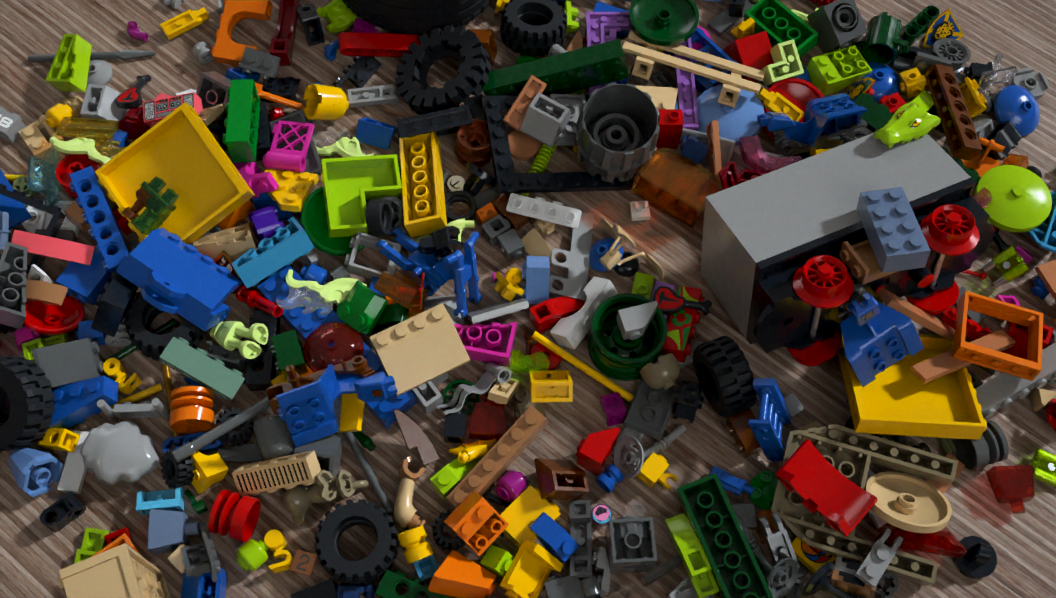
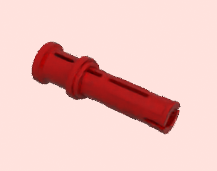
[236,285,283,317]

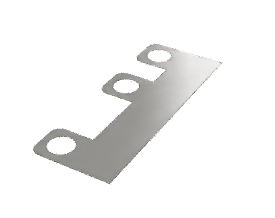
[549,212,594,301]

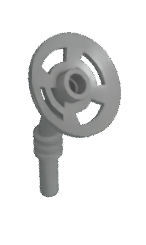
[614,424,687,478]

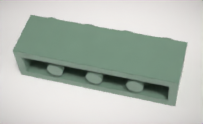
[159,336,245,402]

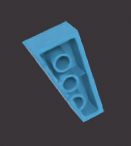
[231,217,315,289]

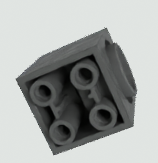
[807,0,868,53]
[605,516,657,574]

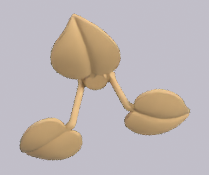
[597,218,664,282]

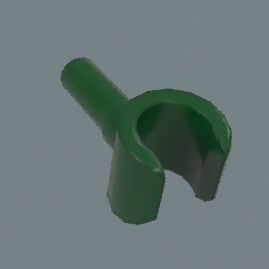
[184,490,208,514]

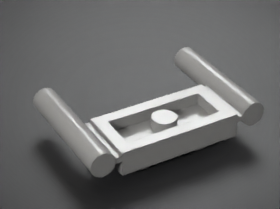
[97,398,169,421]

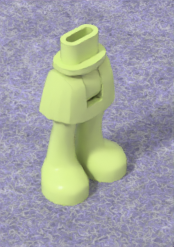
[209,321,268,359]

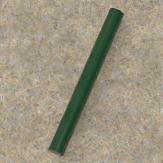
[103,319,177,362]

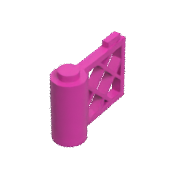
[262,120,315,173]

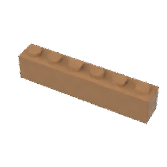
[446,405,548,508]

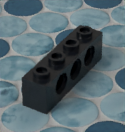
[243,311,281,391]

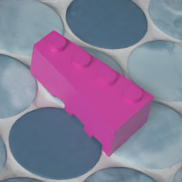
[454,322,517,367]

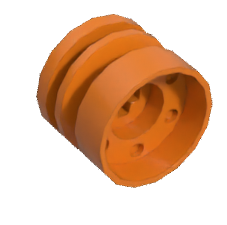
[169,386,214,434]

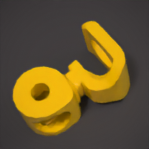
[103,358,142,394]
[264,529,294,574]

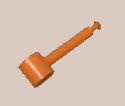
[254,82,306,110]

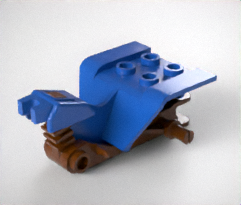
[266,355,398,447]

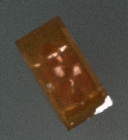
[630,148,717,228]

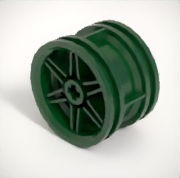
[588,293,667,381]

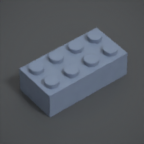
[856,187,931,273]

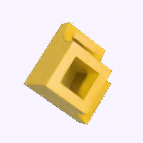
[190,450,228,494]

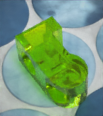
[511,350,550,373]

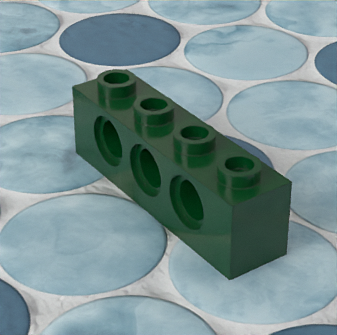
[375,569,456,598]

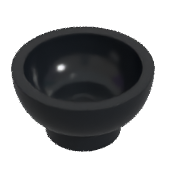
[613,251,640,277]

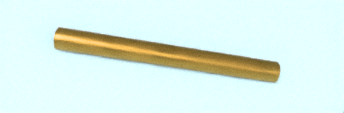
[161,364,182,437]

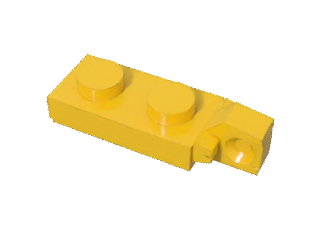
[160,7,210,40]
[756,88,805,121]

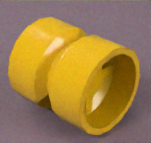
[397,525,434,564]

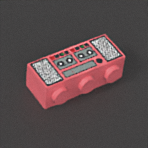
[143,92,203,128]

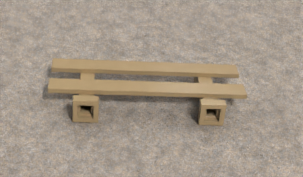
[623,30,765,108]

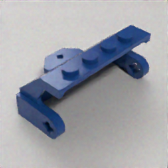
[116,228,243,331]

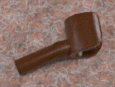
[525,327,536,356]

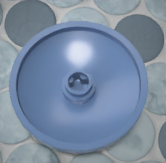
[697,85,764,146]

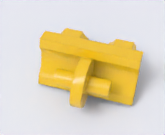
[494,268,524,302]

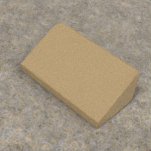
[521,228,552,264]

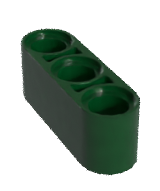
[900,5,940,46]
[372,303,410,334]

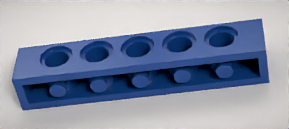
[69,166,130,273]

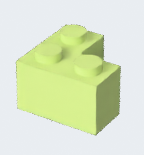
[761,39,804,87]

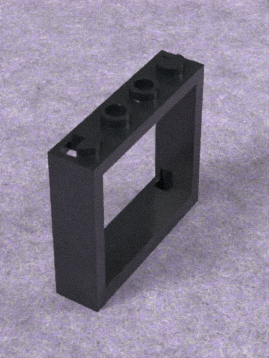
[0,183,66,274]

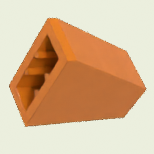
[428,550,497,598]

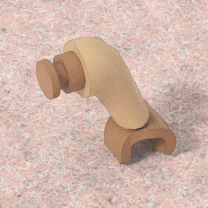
[394,456,426,529]

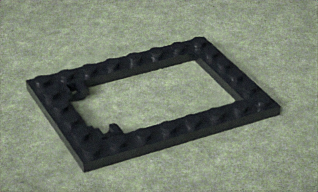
[482,95,640,194]

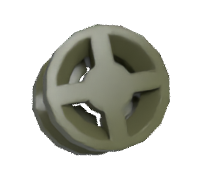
[12,176,37,199]

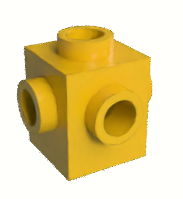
[899,67,927,98]

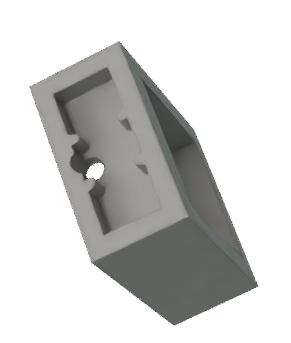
[344,231,402,280]

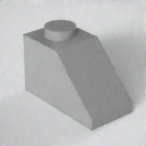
[616,301,658,340]

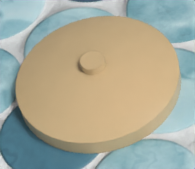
[864,472,952,533]

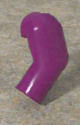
[127,21,148,42]

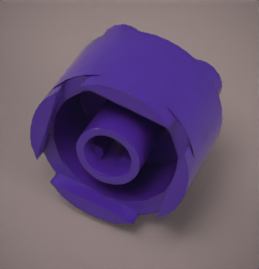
[248,205,285,243]

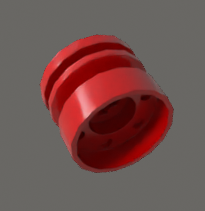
[208,489,261,542]

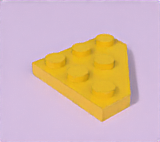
[263,169,319,212]

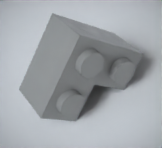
[411,372,448,415]

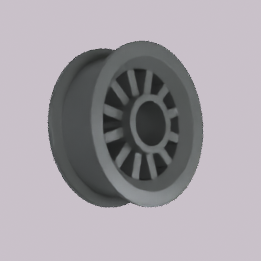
[932,38,971,74]

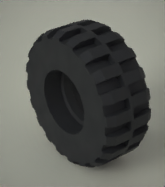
[0,356,55,452]

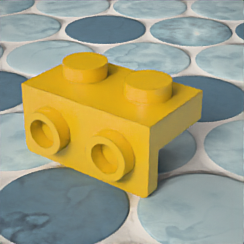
[959,77,987,118]

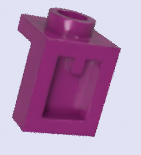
[600,392,626,427]

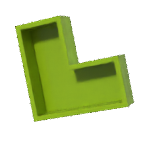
[320,154,402,238]

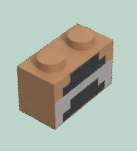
[831,555,877,598]

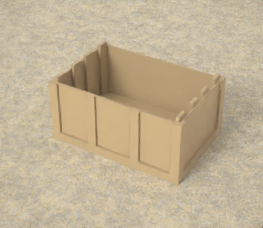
[57,543,171,598]

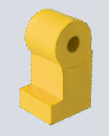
[37,428,81,453]

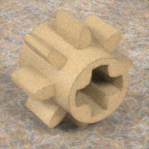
[533,219,555,235]

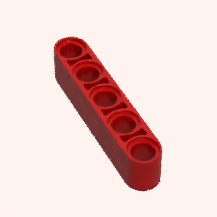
[338,32,421,57]

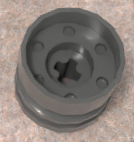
[952,420,1009,471]

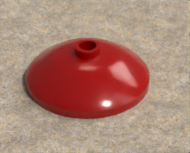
[23,295,84,335]

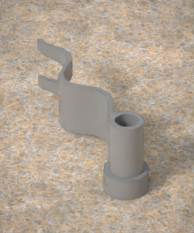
[436,362,511,415]

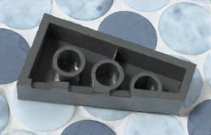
[0,242,27,329]

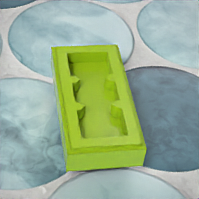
[632,272,654,299]

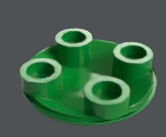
[749,470,778,512]

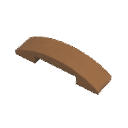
[26,279,68,306]

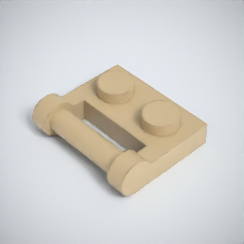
[18,115,65,160]

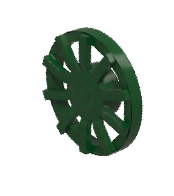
[442,380,480,415]

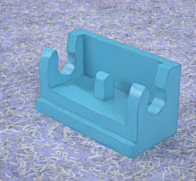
[136,487,184,516]

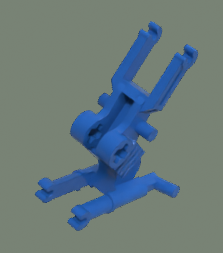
[376,228,482,318]

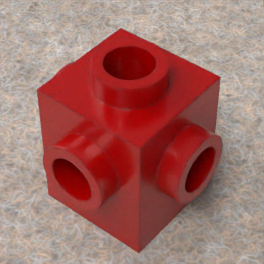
[878,92,906,114]

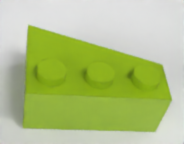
[45,34,92,92]

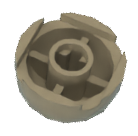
[639,353,680,390]

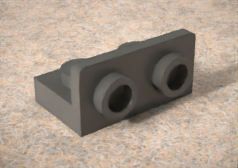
[238,46,281,80]

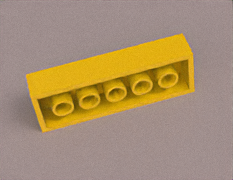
[399,132,447,238]

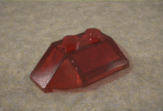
[875,525,967,559]

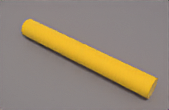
[111,383,164,409]

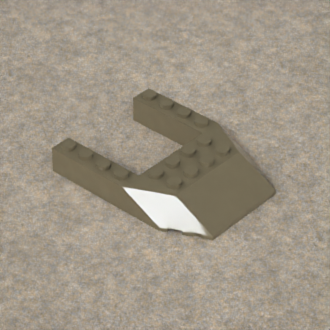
[770,424,958,586]

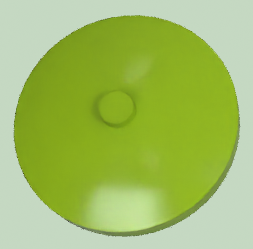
[974,165,1052,232]

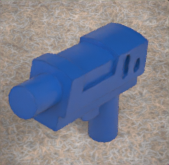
[710,467,755,497]

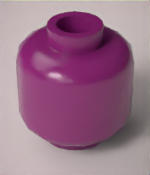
[496,470,527,501]

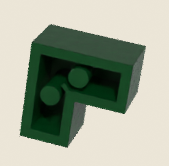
[270,329,309,380]

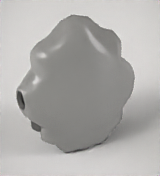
[80,421,159,486]

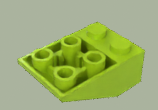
[806,45,872,96]

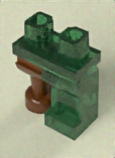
[122,176,179,235]

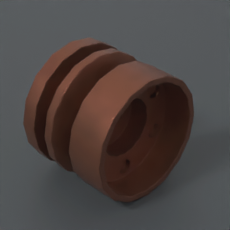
[455,119,491,167]

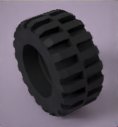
[500,0,567,57]
[125,292,206,361]
[693,336,757,417]
[314,499,399,586]

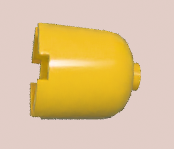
[303,84,349,121]

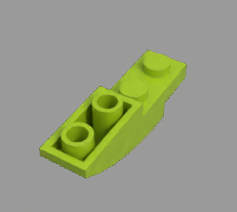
[664,513,720,598]

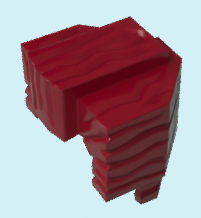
[119,107,151,140]

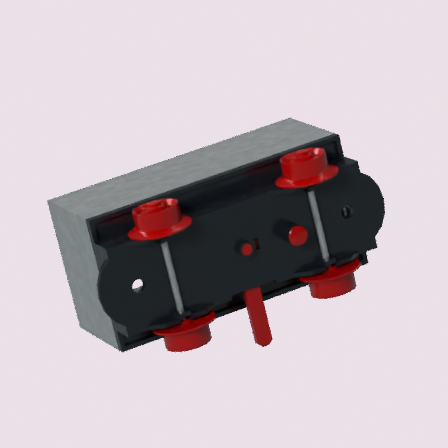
[700,132,995,366]

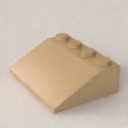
[370,303,470,396]

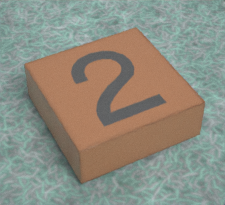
[290,549,318,577]

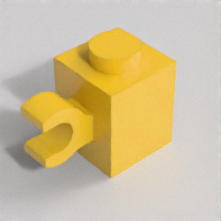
[636,452,678,490]

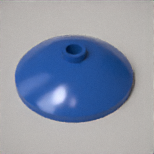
[850,62,900,103]
[994,85,1040,136]

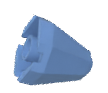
[8,447,63,497]

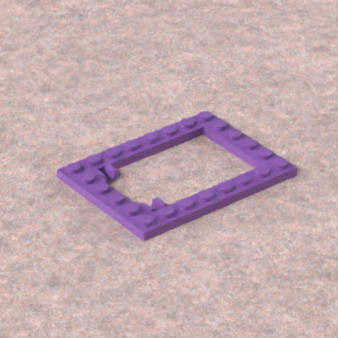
[586,12,699,131]

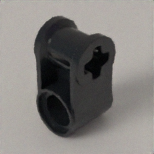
[40,491,86,532]

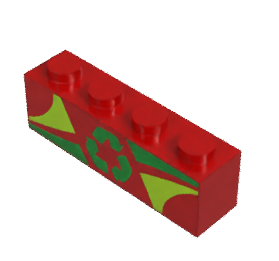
[661,285,705,362]

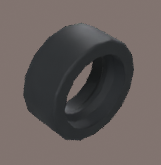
[445,191,477,223]
[366,199,393,236]

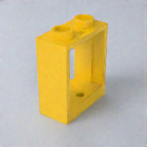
[529,370,573,403]

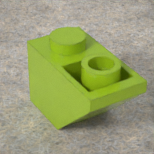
[480,545,514,580]

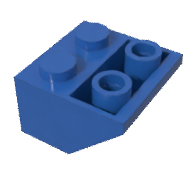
[181,568,228,598]

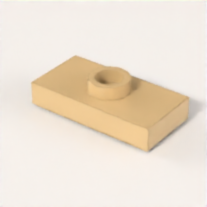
[199,104,225,126]

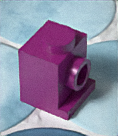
[353,18,378,33]

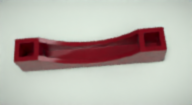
[270,0,300,66]

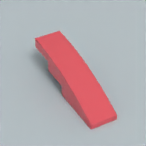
[11,230,95,266]

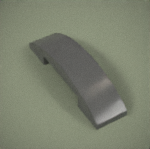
[569,500,592,578]

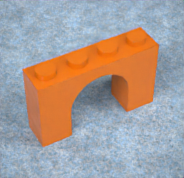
[212,0,273,66]

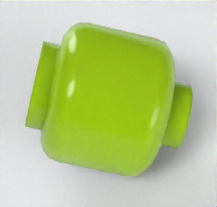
[235,539,268,572]

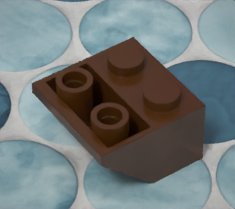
[534,458,589,500]

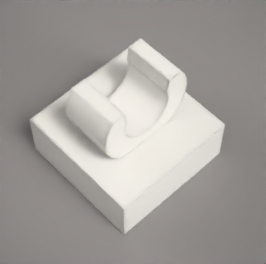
[629,200,650,221]

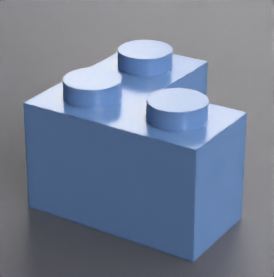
[522,256,550,304]

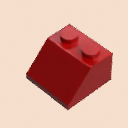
[575,427,620,476]

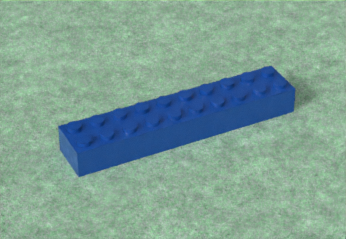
[257,265,416,429]

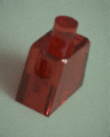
[468,393,507,441]
[986,465,1035,514]

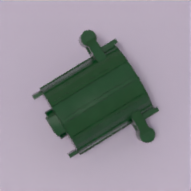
[851,12,909,64]

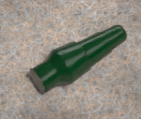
[353,431,376,452]

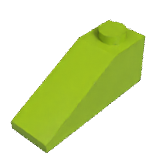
[430,456,484,501]

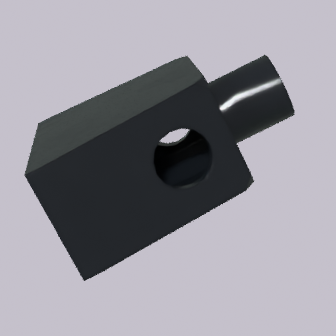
[297,4,325,47]

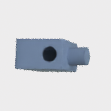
[147,509,200,554]

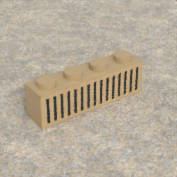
[232,450,321,497]

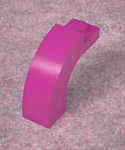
[234,162,279,198]

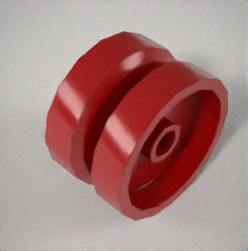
[55,154,99,200]

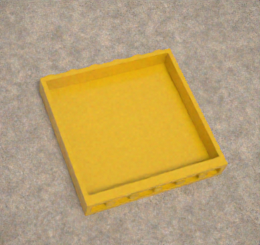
[95,102,255,244]
[837,330,987,440]

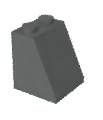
[32,338,104,388]

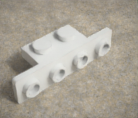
[506,193,582,229]

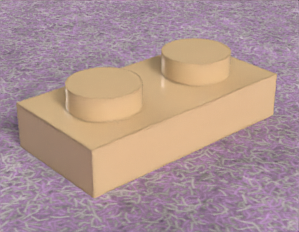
[488,378,521,405]

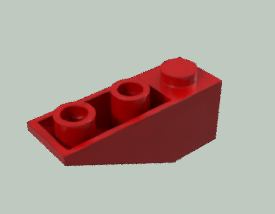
[529,296,585,334]

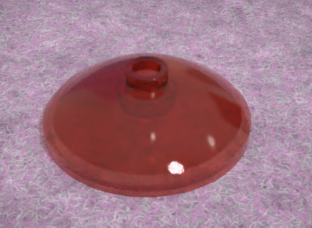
[303,322,364,373]

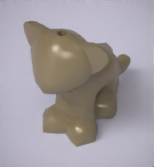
[283,470,370,525]

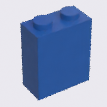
[56,250,112,306]

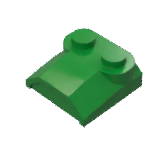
[337,281,388,334]

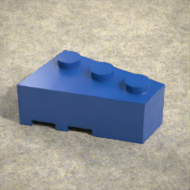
[49,376,119,430]

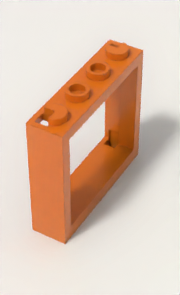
[952,291,1044,381]

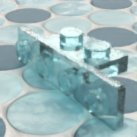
[27,145,60,207]

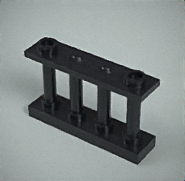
[396,105,473,139]

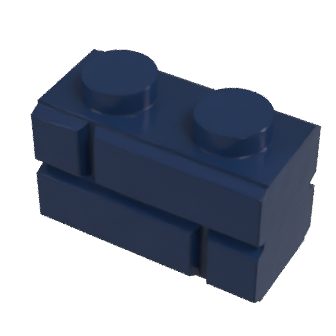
[679,134,708,164]

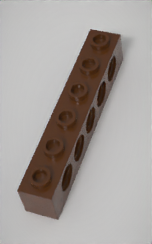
[924,63,983,161]

